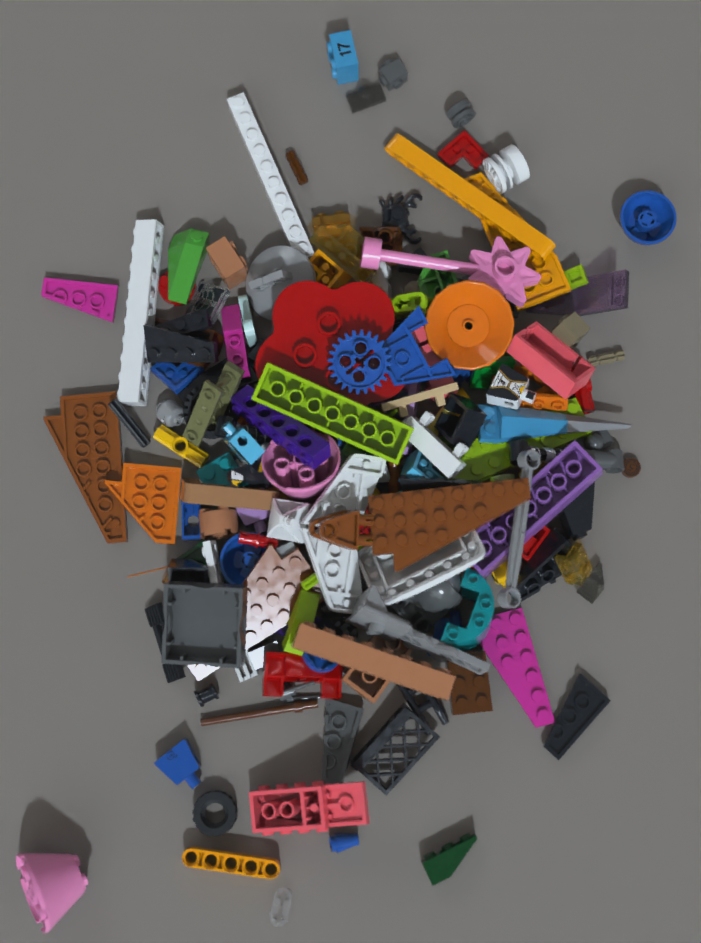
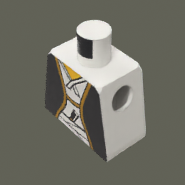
[486,364,537,410]

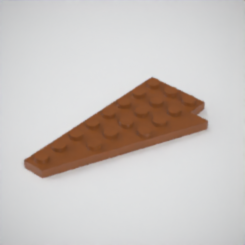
[43,391,128,544]

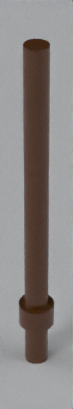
[200,700,318,726]

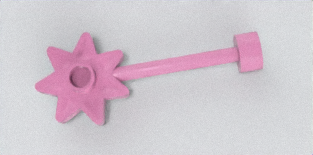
[360,236,541,308]

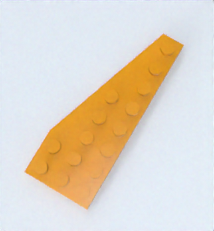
[465,172,571,312]

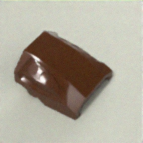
[359,226,402,265]

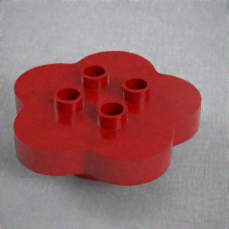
[255,281,405,406]

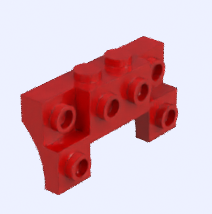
[262,652,344,699]

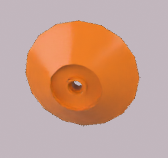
[425,280,515,370]

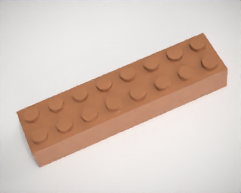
[290,621,456,700]

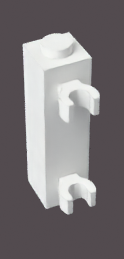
[403,411,469,479]

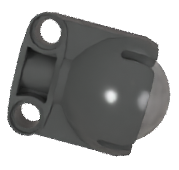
[391,574,463,634]

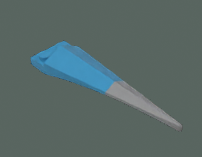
[477,404,632,444]

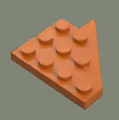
[105,463,181,545]

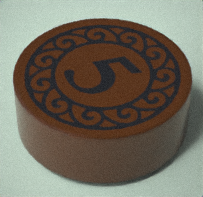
[621,458,641,478]

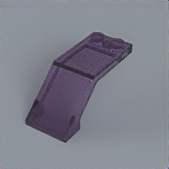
[526,269,629,316]

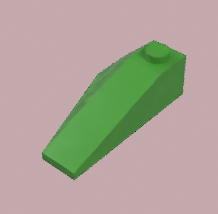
[168,228,209,305]

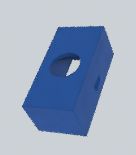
[181,501,203,541]

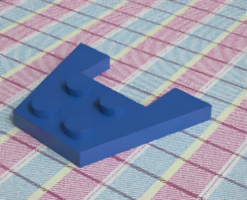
[382,306,456,386]

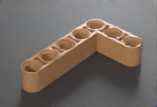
[180,478,280,511]

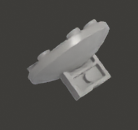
[246,245,316,320]

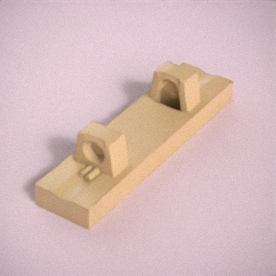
[380,382,459,418]

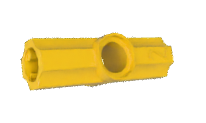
[153,424,210,469]

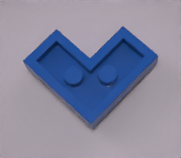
[150,363,204,394]

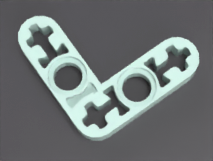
[238,294,258,348]

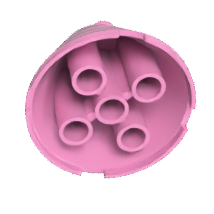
[261,428,341,503]
[15,853,88,934]

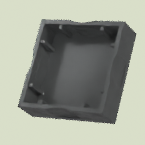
[161,581,248,669]

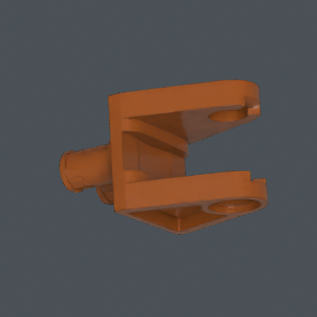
[308,510,374,550]

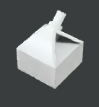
[266,498,314,543]

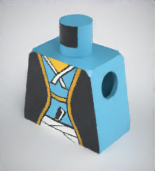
[220,421,265,465]

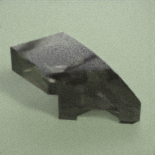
[577,562,605,604]

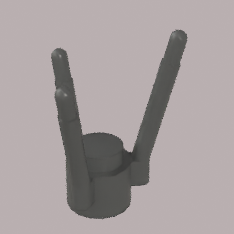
[280,681,321,702]

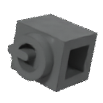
[379,58,408,91]

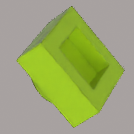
[564,264,589,290]

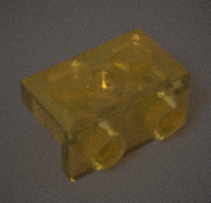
[555,542,593,586]

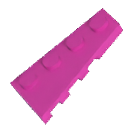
[41,278,119,323]

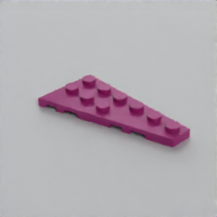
[465,608,555,728]

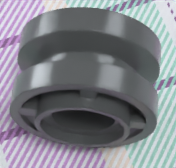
[446,100,476,128]

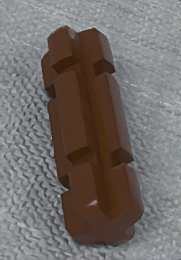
[285,150,308,185]

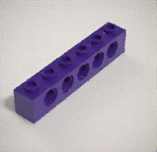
[231,385,331,470]

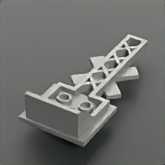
[346,585,490,675]

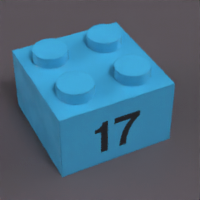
[326,30,359,85]

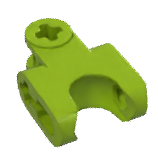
[390,292,434,321]

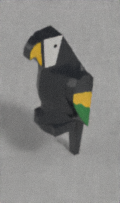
[227,461,273,489]

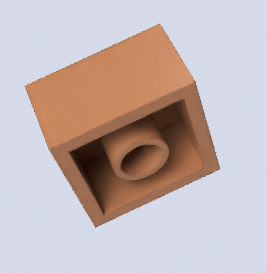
[206,236,248,290]

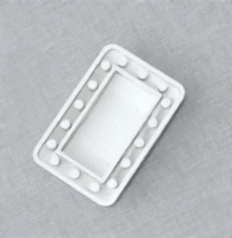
[358,530,486,606]

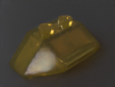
[309,224,377,283]

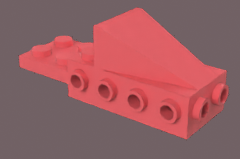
[249,780,370,836]

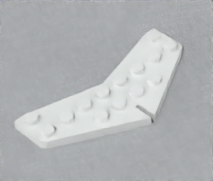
[300,454,386,614]

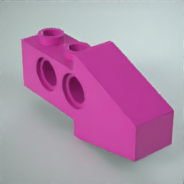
[221,304,251,379]

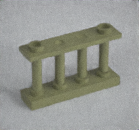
[182,361,245,447]

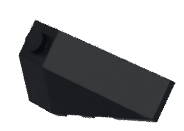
[508,528,586,602]
[168,559,208,583]

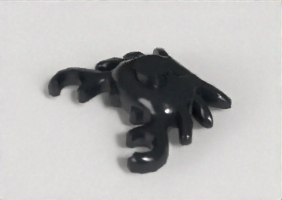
[379,193,423,244]

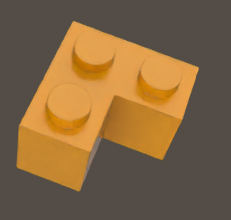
[309,249,352,289]

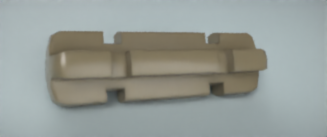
[587,350,625,367]

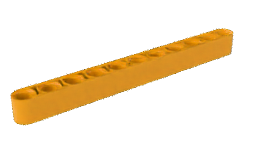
[384,133,556,262]

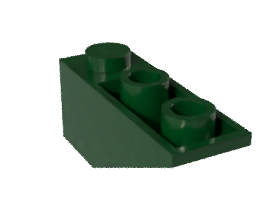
[421,833,477,886]

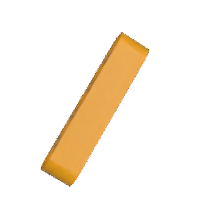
[182,846,281,879]

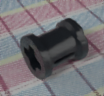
[194,683,219,707]

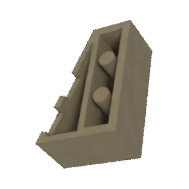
[551,312,590,350]

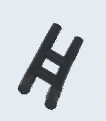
[397,660,449,735]

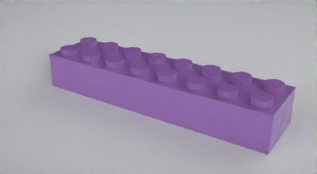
[472,440,603,579]

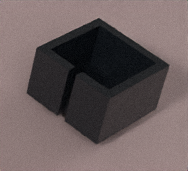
[434,393,487,449]

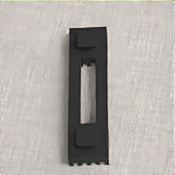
[144,602,186,683]

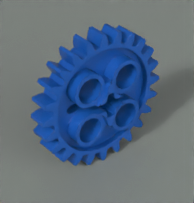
[327,329,392,395]

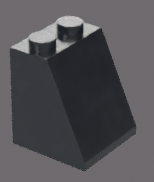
[558,482,595,541]

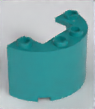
[441,568,494,652]

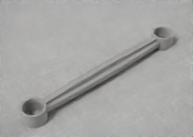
[497,450,540,608]

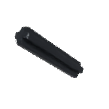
[108,399,151,448]

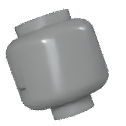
[156,399,184,427]

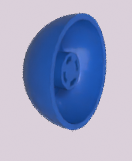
[620,191,677,245]
[220,532,266,585]

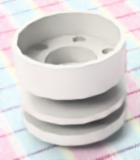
[482,144,530,194]

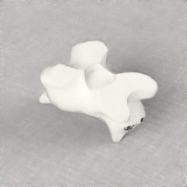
[356,257,392,298]

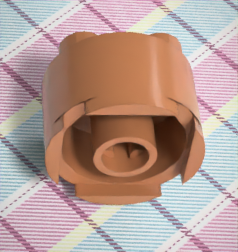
[198,506,239,540]

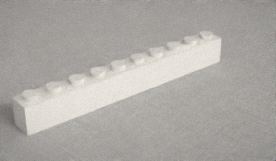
[227,92,314,259]
[117,219,164,406]

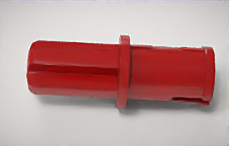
[238,531,278,549]

